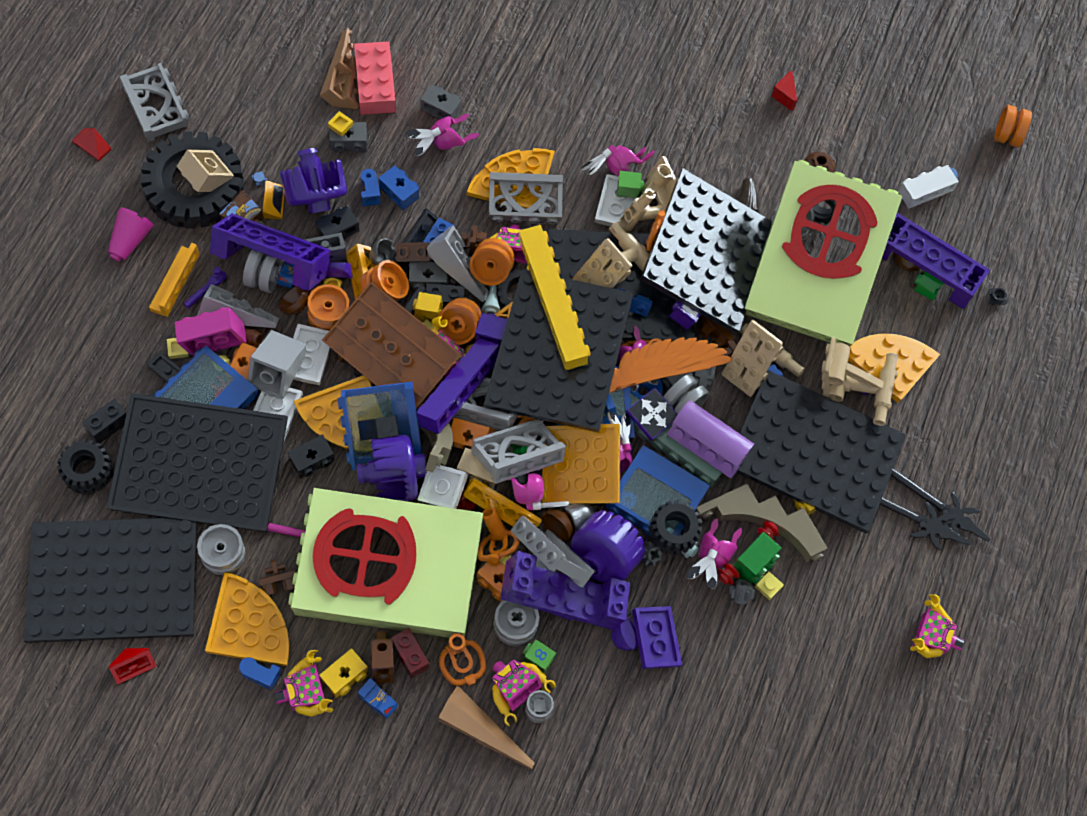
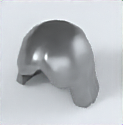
[560,504,594,534]

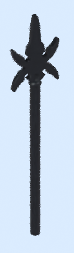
[891,468,991,541]
[880,497,971,551]

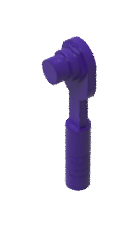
[183,267,226,309]

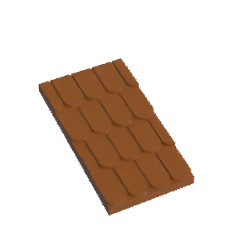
[322,282,461,408]

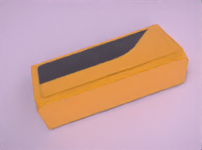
[263,181,285,219]

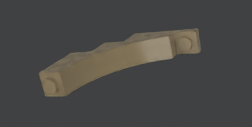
[694,484,828,562]

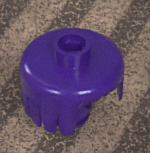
[280,148,347,214]
[357,435,427,502]
[571,510,645,583]

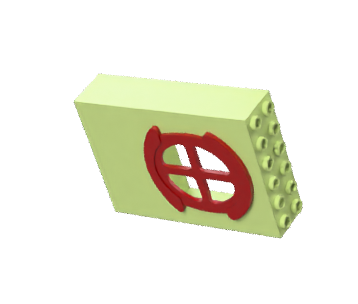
[744,160,902,346]
[289,488,483,638]

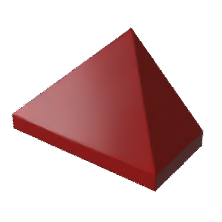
[72,128,112,161]
[109,648,157,685]

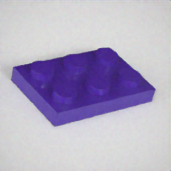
[632,606,682,669]

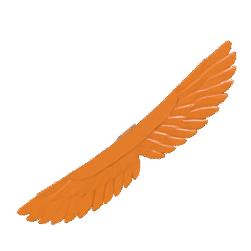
[518,337,732,425]

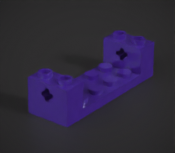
[210,213,331,291]
[882,213,990,309]
[500,551,630,630]

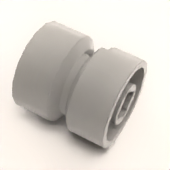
[525,690,554,723]

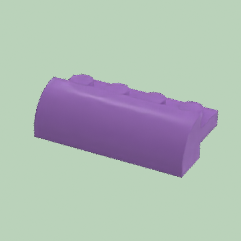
[667,400,754,478]

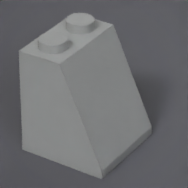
[248,330,307,399]

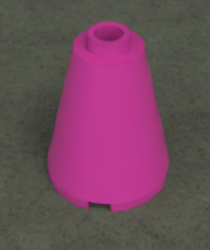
[108,207,154,262]

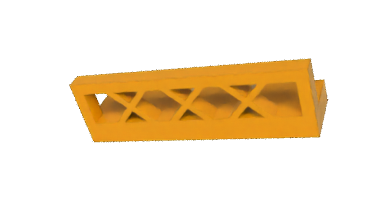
[149,243,200,317]
[346,244,376,300]
[462,478,542,527]

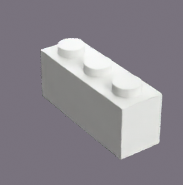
[898,165,959,208]

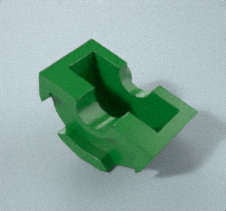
[914,271,944,301]

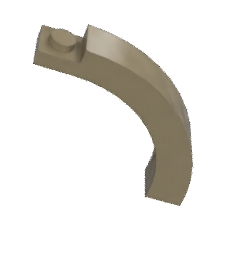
[388,399,453,473]

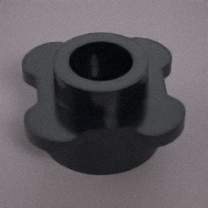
[988,288,1007,305]

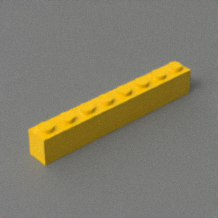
[519,225,591,370]

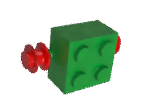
[718,521,781,585]

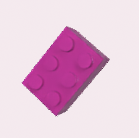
[175,308,247,357]

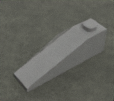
[427,225,489,302]
[197,284,279,328]

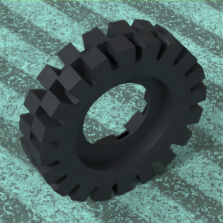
[140,131,244,229]

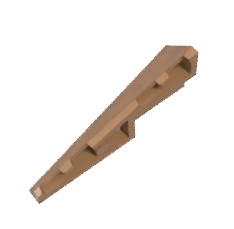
[320,28,359,109]
[438,686,535,770]

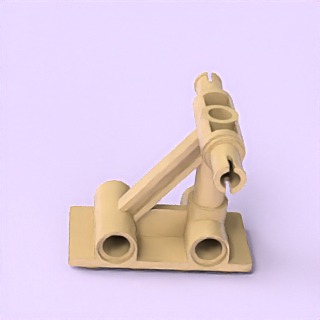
[618,156,677,233]
[572,222,649,288]
[722,320,805,397]
[822,338,898,426]

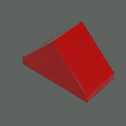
[771,71,797,110]

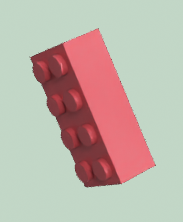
[354,42,396,115]

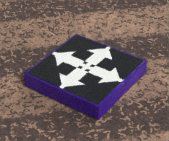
[626,388,678,441]

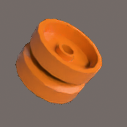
[994,104,1032,148]
[469,238,515,286]
[360,260,409,301]
[307,284,349,331]
[438,298,482,345]

